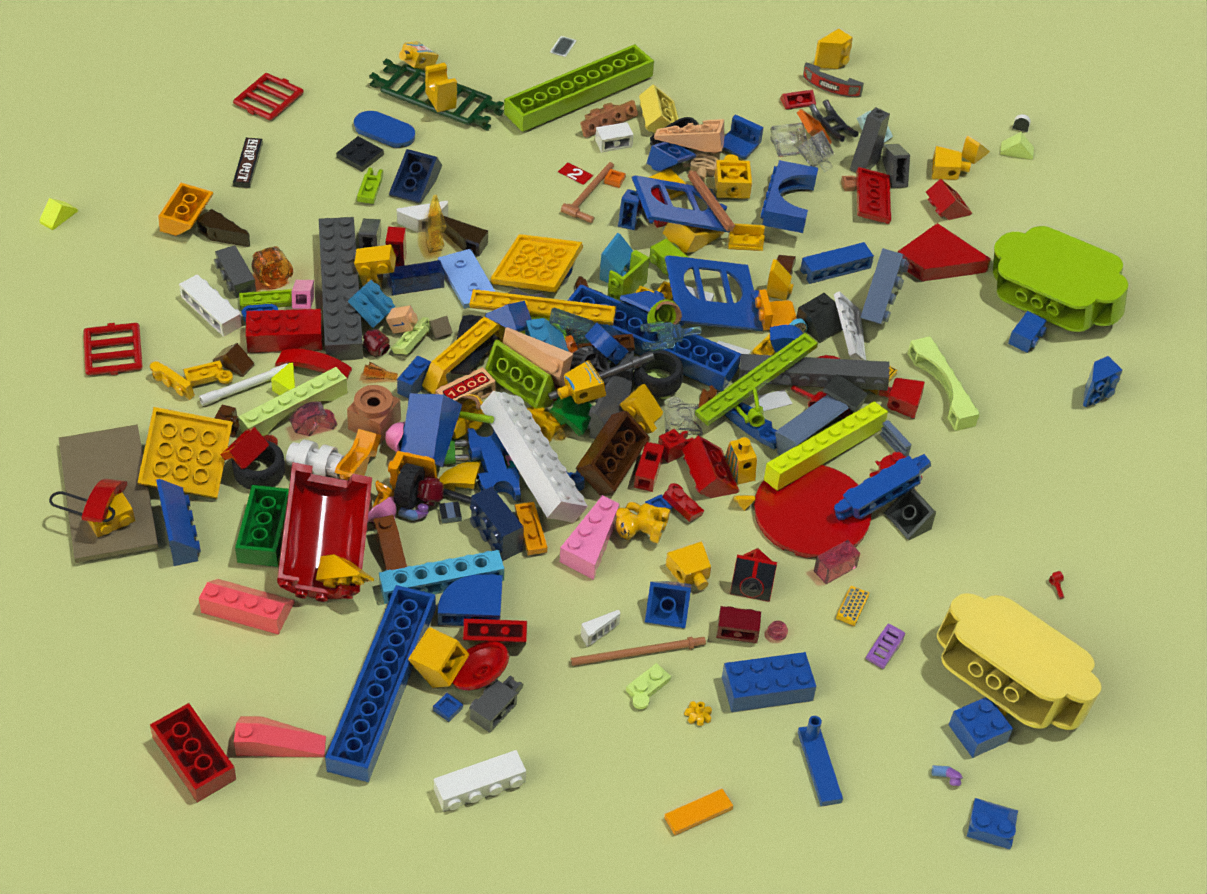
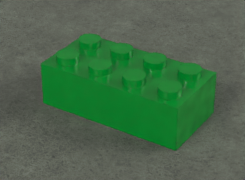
[235,485,289,567]

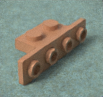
[580,100,638,138]

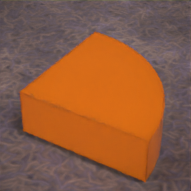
[565,335,578,353]

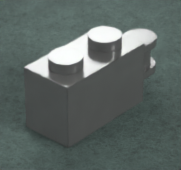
[469,675,523,733]

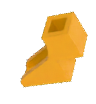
[334,429,382,480]

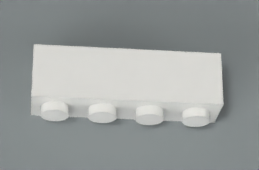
[179,275,242,337]
[434,750,526,812]

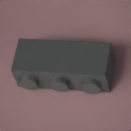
[214,245,256,298]

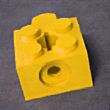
[714,154,752,199]

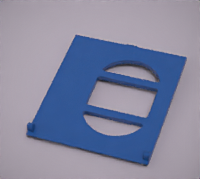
[631,175,730,233]
[665,255,763,331]

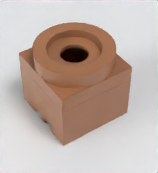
[347,385,401,444]

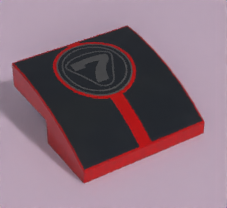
[730,554,777,602]

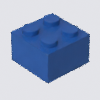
[949,697,1013,758]

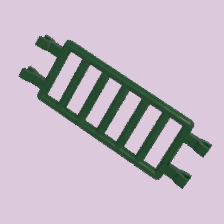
[369,58,504,131]

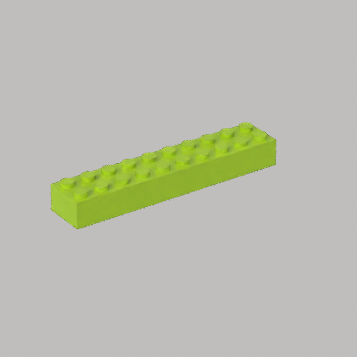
[504,44,654,132]

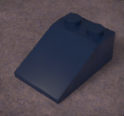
[389,149,442,204]

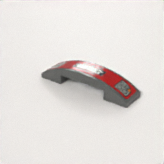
[803,62,864,97]

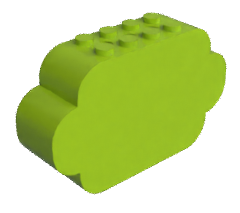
[993,226,1128,332]

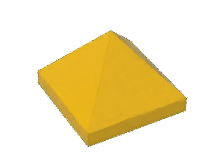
[733,495,755,511]

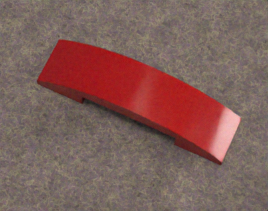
[275,349,352,379]
[82,479,127,523]

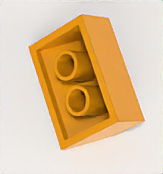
[158,183,213,236]

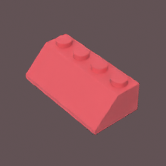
[199,579,295,635]

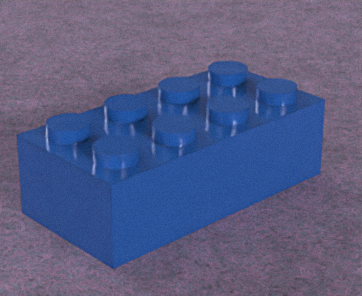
[722,652,817,712]

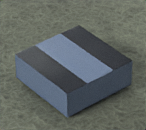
[439,501,462,523]

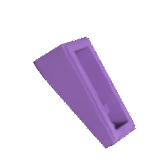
[866,624,905,669]

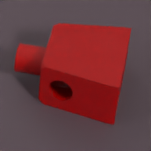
[879,378,925,419]

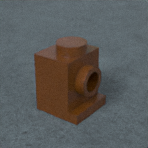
[215,404,240,438]

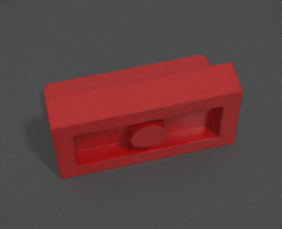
[220,427,269,469]

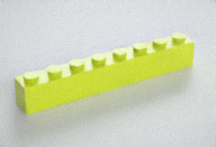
[764,401,888,491]

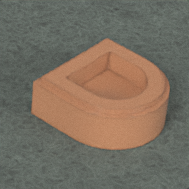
[841,176,857,192]

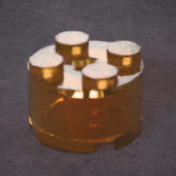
[251,246,293,289]

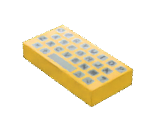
[836,586,869,626]

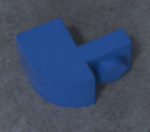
[585,322,629,365]
[770,325,803,353]

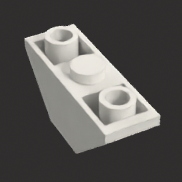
[396,201,448,233]

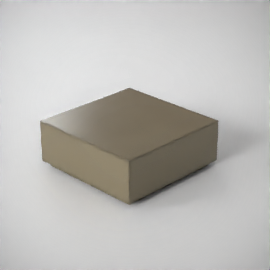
[429,316,453,339]

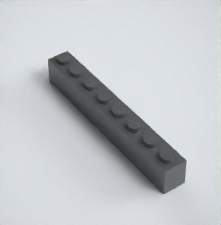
[739,354,889,390]

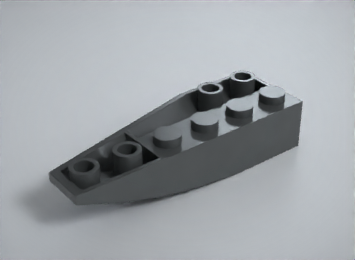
[588,350,634,439]

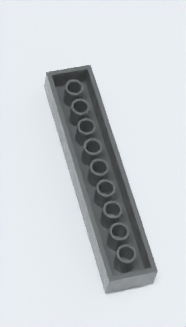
[319,217,363,360]

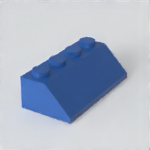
[156,479,201,566]

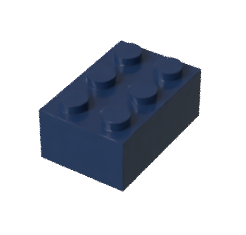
[470,486,524,561]

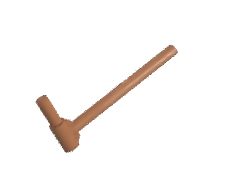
[561,162,614,223]

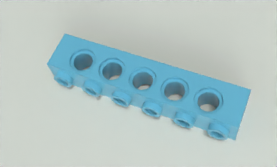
[379,550,504,604]

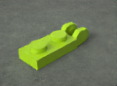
[357,168,384,204]

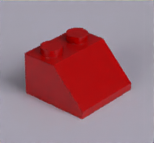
[926,179,972,220]

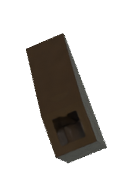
[197,209,250,247]
[440,215,488,256]

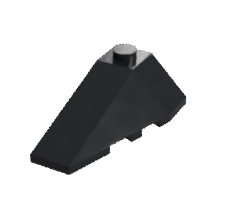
[450,315,500,375]

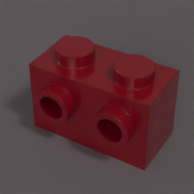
[716,606,761,643]

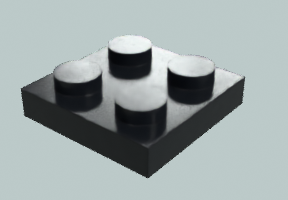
[336,136,384,172]

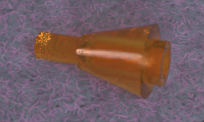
[363,361,398,381]

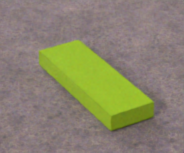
[239,289,292,310]

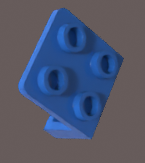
[723,114,764,159]

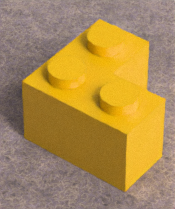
[354,245,396,287]

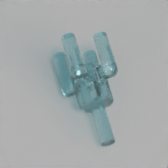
[640,322,701,351]

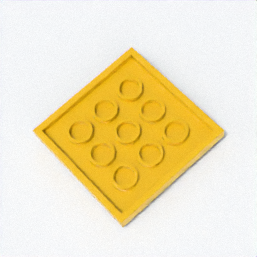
[490,234,583,293]
[137,407,233,499]

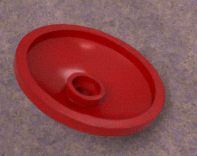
[452,641,509,691]

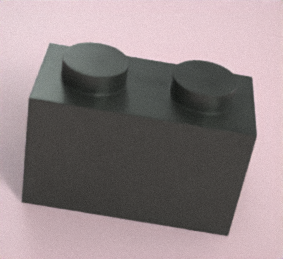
[796,293,843,343]

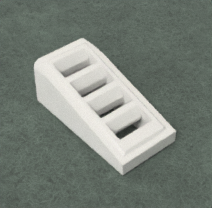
[581,610,621,647]

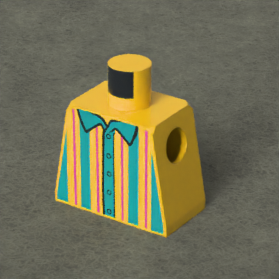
[725,437,757,485]

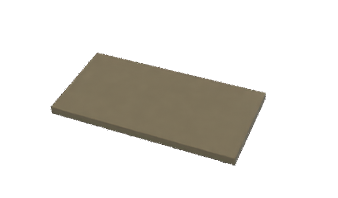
[59,424,158,563]

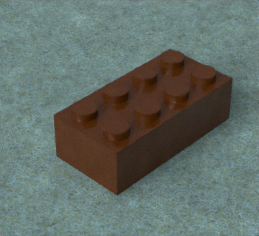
[576,410,650,495]

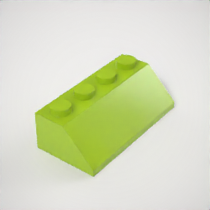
[485,340,556,409]

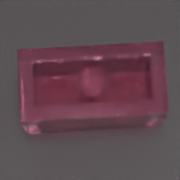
[814,540,860,584]

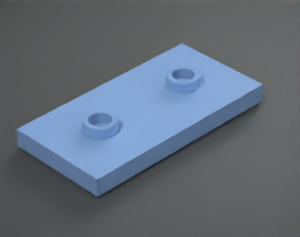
[438,249,495,309]

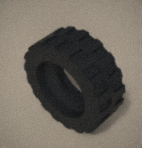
[394,463,425,509]

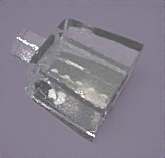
[796,130,834,172]

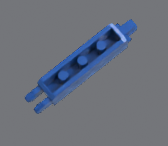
[834,454,931,521]

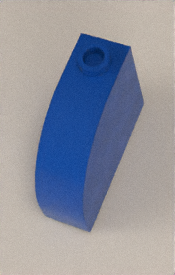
[438,574,503,626]

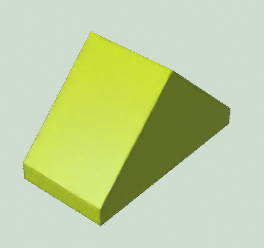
[39,198,78,230]
[271,363,295,395]

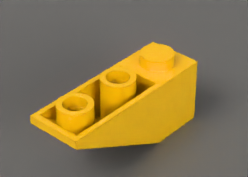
[316,555,374,588]

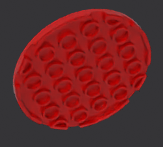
[754,465,871,559]

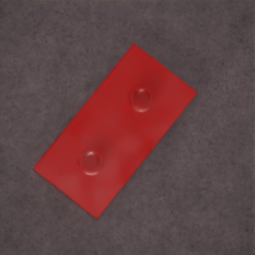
[856,167,891,224]

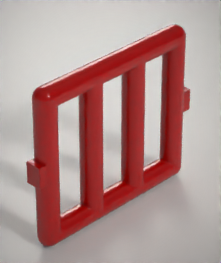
[233,73,304,121]
[83,323,143,375]

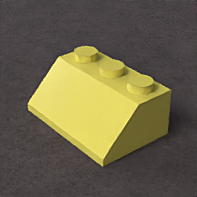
[639,84,679,133]

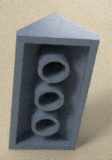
[775,395,849,455]

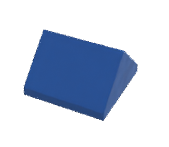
[485,300,532,332]

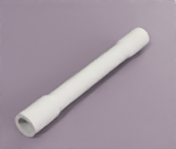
[199,363,287,406]

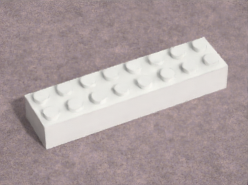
[480,391,588,523]

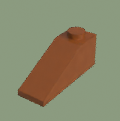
[374,515,407,570]

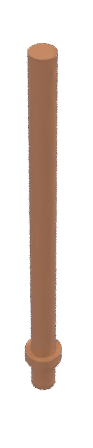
[570,636,706,666]

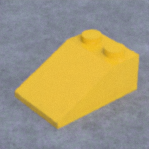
[662,222,724,253]

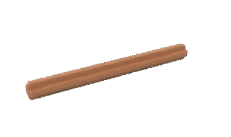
[687,170,735,232]

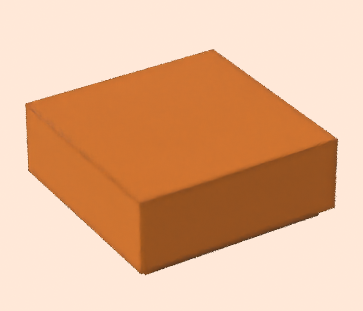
[604,169,626,188]

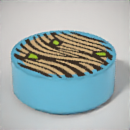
[789,319,807,333]

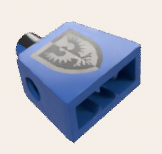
[618,189,642,230]

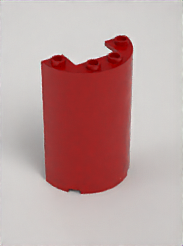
[277,462,372,602]

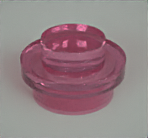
[767,620,788,640]

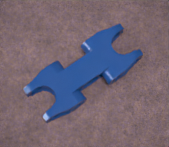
[467,428,521,502]

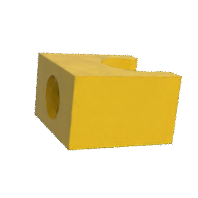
[425,62,457,112]

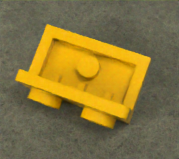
[527,407,565,442]

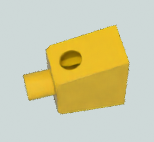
[932,146,971,180]
[666,541,711,590]

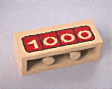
[436,367,495,401]

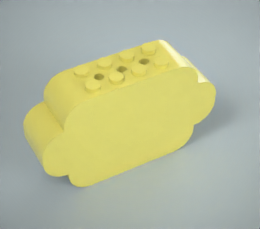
[937,593,1101,730]

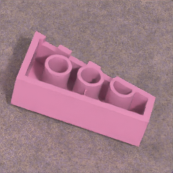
[560,495,619,580]

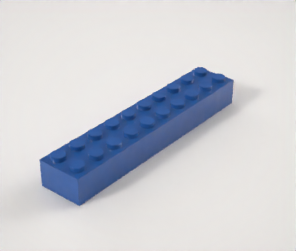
[562,284,741,391]
[325,585,436,782]

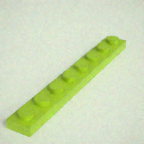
[695,333,818,426]

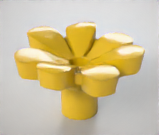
[684,701,712,726]

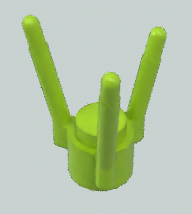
[734,388,765,427]

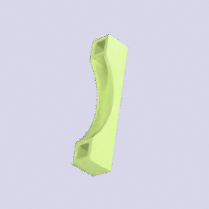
[908,336,979,431]
[238,367,348,437]

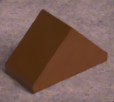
[213,343,254,377]

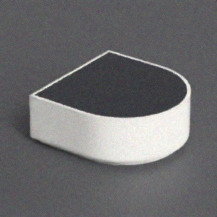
[1012,114,1031,132]

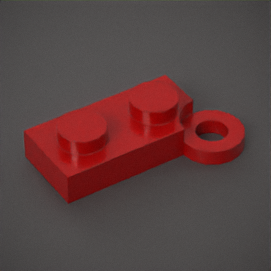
[663,483,704,522]

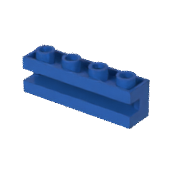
[800,242,874,284]

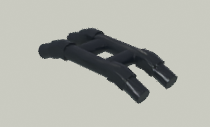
[809,99,859,142]

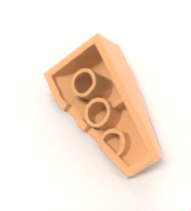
[654,119,725,153]
[503,327,573,387]

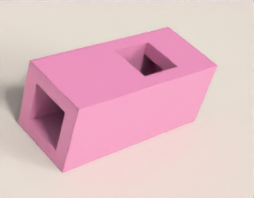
[292,280,314,309]

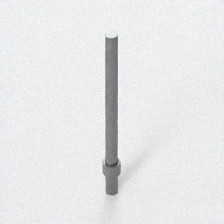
[548,352,654,400]

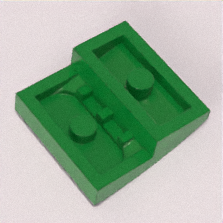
[550,396,592,436]

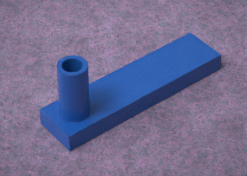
[798,716,843,806]

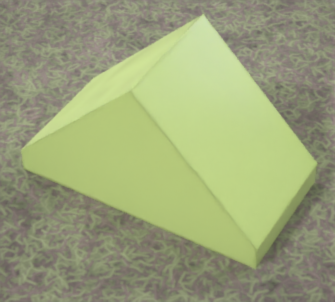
[1000,132,1034,160]

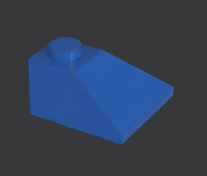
[646,142,696,171]
[620,291,665,313]
[645,581,691,628]

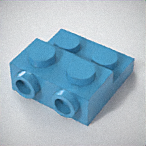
[348,280,396,328]

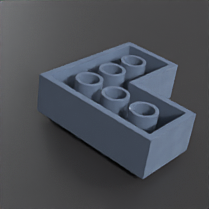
[860,248,909,325]

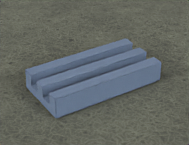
[880,420,912,457]

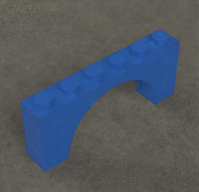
[760,160,818,233]

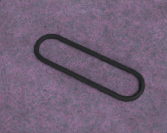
[49,491,115,522]

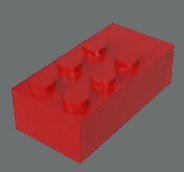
[246,309,322,353]
[150,703,236,803]

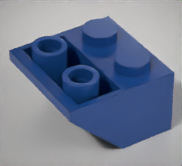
[1083,356,1123,407]

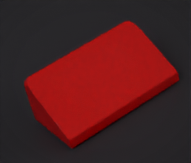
[780,90,816,109]

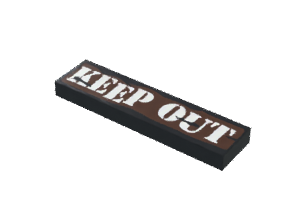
[233,137,263,188]

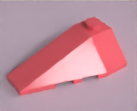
[234,716,326,757]

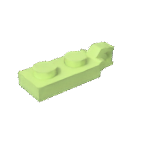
[391,317,431,355]

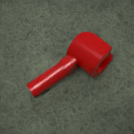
[1049,571,1064,599]

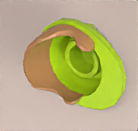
[647,299,682,332]

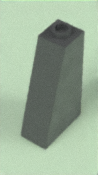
[850,107,890,173]

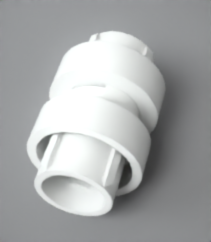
[286,439,344,479]

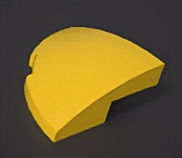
[440,462,481,491]

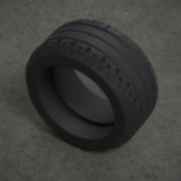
[634,350,684,398]
[232,440,285,490]

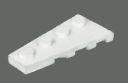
[834,291,866,360]

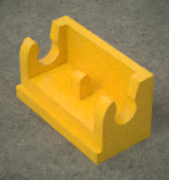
[728,224,765,251]

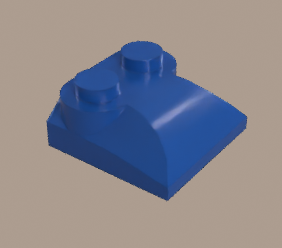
[967,798,1018,849]

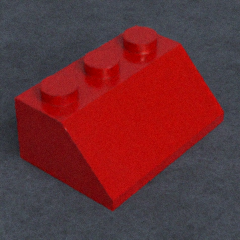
[682,435,739,498]

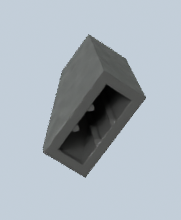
[882,144,910,188]
[359,218,381,249]

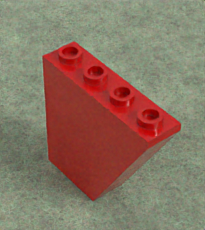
[898,223,991,282]

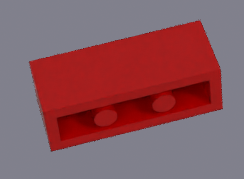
[463,619,528,643]

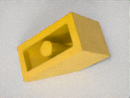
[767,259,794,301]

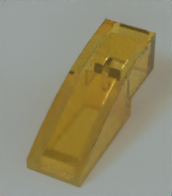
[425,195,446,253]

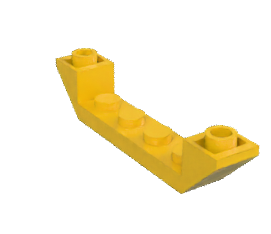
[422,316,506,394]

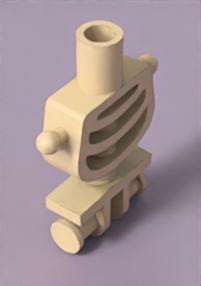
[683,149,721,182]

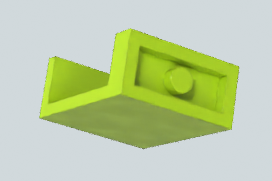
[607,249,649,302]

